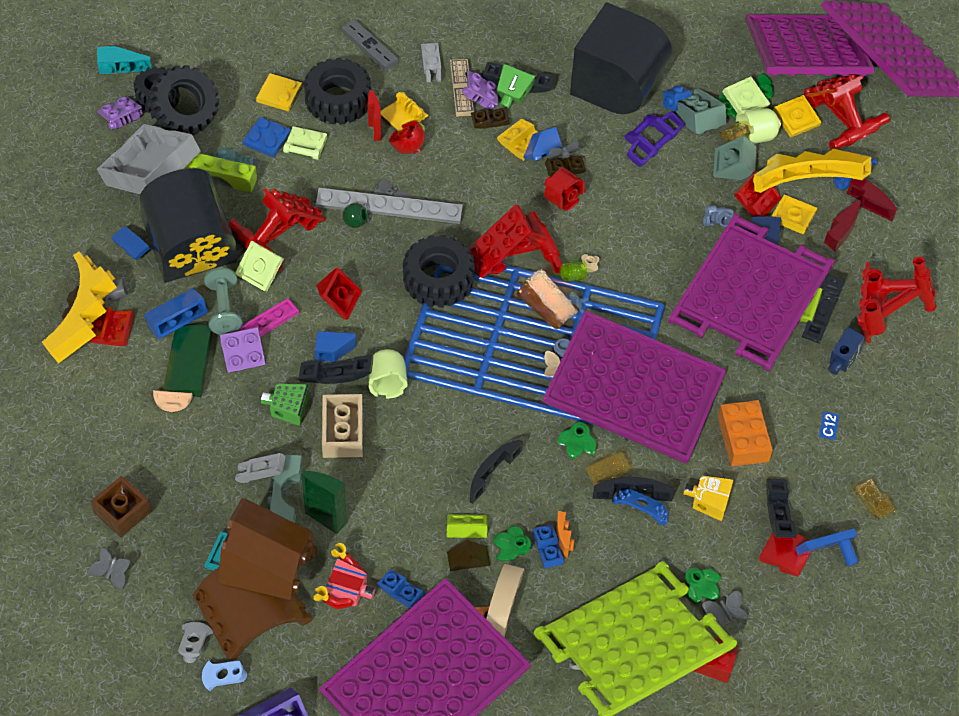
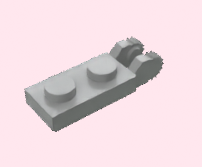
[421,43,441,82]
[235,453,286,483]

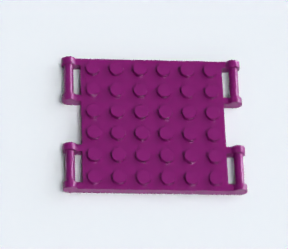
[668,213,835,372]

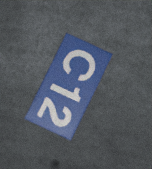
[819,411,839,440]

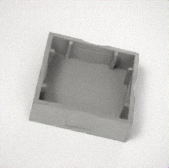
[97,124,200,194]

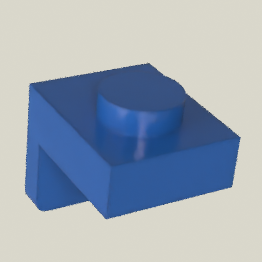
[663,85,691,111]

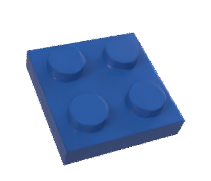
[243,117,291,158]

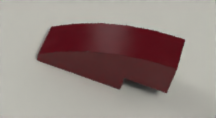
[847,178,897,222]
[824,200,861,252]

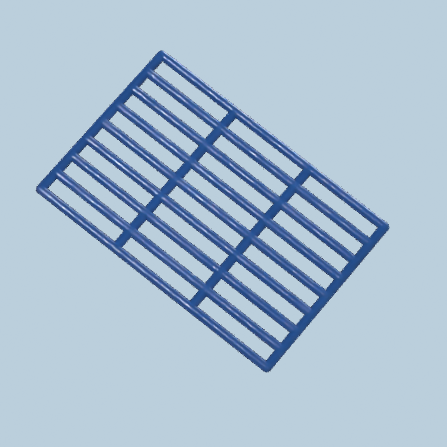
[404,265,665,426]

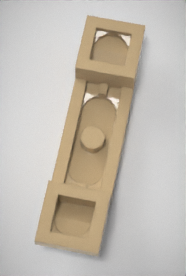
[486,564,524,637]

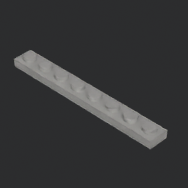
[316,188,463,224]

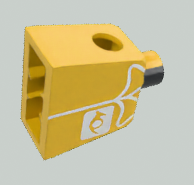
[683,476,733,521]

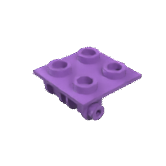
[462,70,498,109]
[97,96,142,130]
[220,327,266,373]

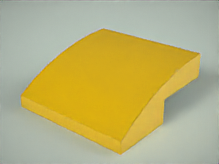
[497,119,538,161]

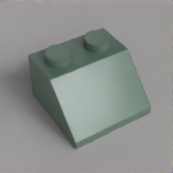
[713,135,756,180]

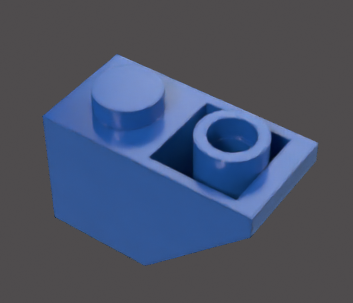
[524,127,562,161]
[315,331,356,362]

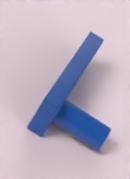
[795,529,859,566]

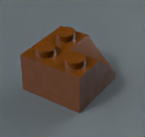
[91,476,151,537]

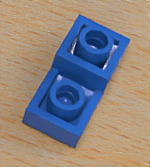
[111,226,150,260]
[533,524,564,569]
[377,569,425,609]

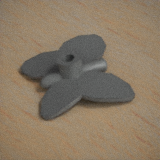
[549,140,582,159]
[372,179,412,198]
[88,547,130,590]
[702,591,748,627]

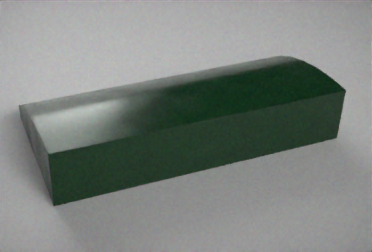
[163,325,213,397]
[301,471,347,534]

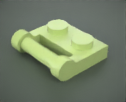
[283,126,327,160]

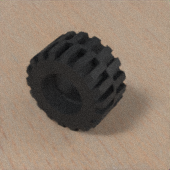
[133,67,180,113]

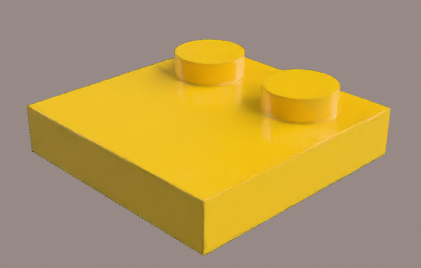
[256,73,302,112]
[773,95,822,138]
[771,195,817,235]

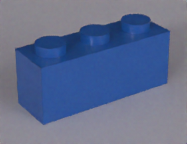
[144,288,208,339]

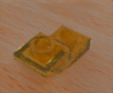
[718,123,749,141]
[585,452,631,486]
[853,479,896,520]

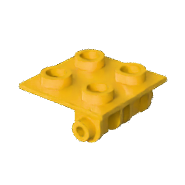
[381,92,428,131]

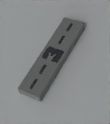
[341,19,398,71]

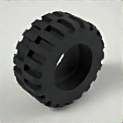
[304,58,371,125]
[147,65,219,136]
[403,235,475,308]

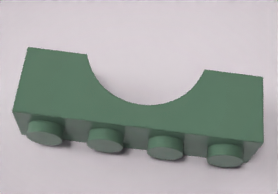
[267,454,302,523]

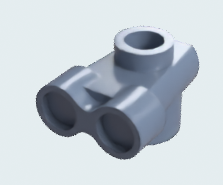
[703,206,734,227]

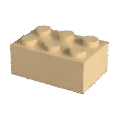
[322,394,363,458]

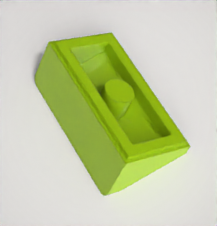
[447,514,487,538]

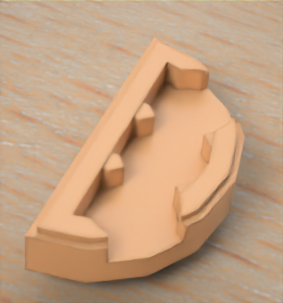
[153,390,193,412]

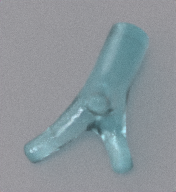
[569,292,588,313]

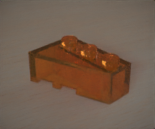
[516,268,578,330]

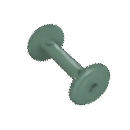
[204,267,242,335]

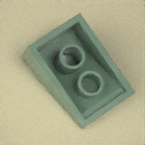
[676,88,727,134]

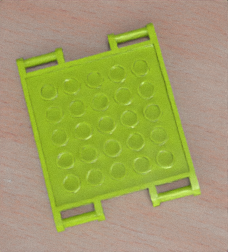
[534,561,737,716]

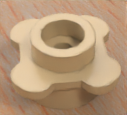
[580,254,599,272]

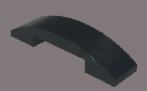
[483,62,555,93]
[802,274,845,344]
[298,355,373,384]
[470,440,523,504]
[593,477,674,501]
[766,479,797,538]

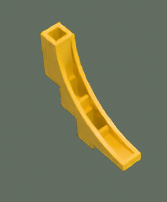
[753,149,871,193]
[42,251,117,364]

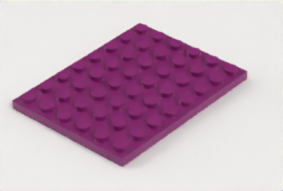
[821,0,959,97]
[745,14,874,76]
[542,310,726,464]
[319,578,531,716]

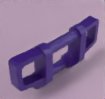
[624,112,685,167]

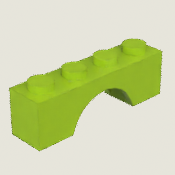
[183,153,257,193]

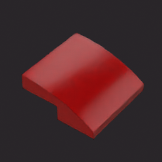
[368,90,381,141]
[734,171,781,217]
[88,307,135,346]
[759,532,812,577]

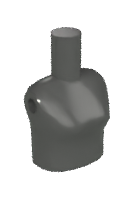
[104,278,128,302]

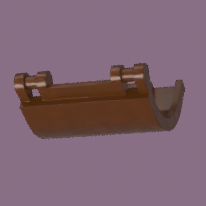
[193,567,312,661]

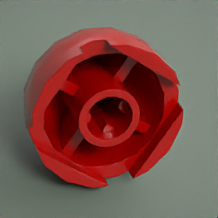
[389,120,425,154]

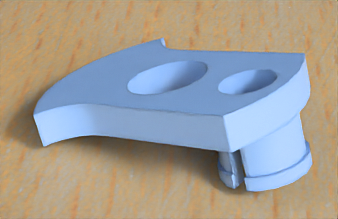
[202,661,247,692]

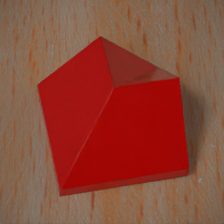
[316,267,362,320]

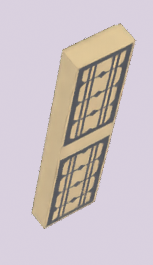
[450,59,474,117]

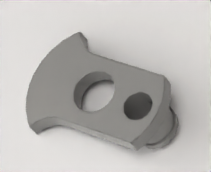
[178,622,213,663]

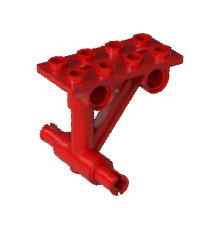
[799,74,890,150]
[228,188,326,273]
[469,204,565,279]
[858,256,936,343]

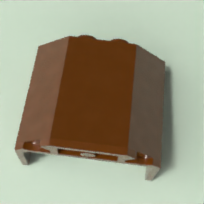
[218,498,318,600]

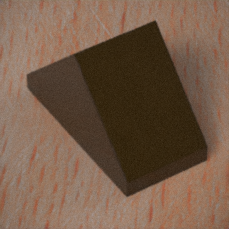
[447,540,490,571]

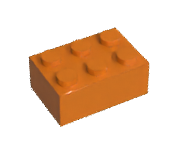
[718,400,773,467]

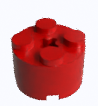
[544,167,585,211]

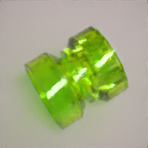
[560,262,587,282]

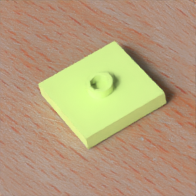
[722,76,770,113]
[235,241,284,292]

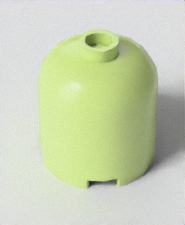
[736,108,781,144]
[369,349,408,399]

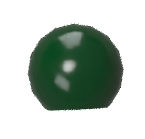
[342,203,368,228]

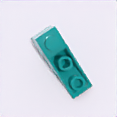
[97,46,152,74]

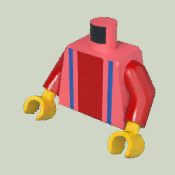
[314,543,376,610]

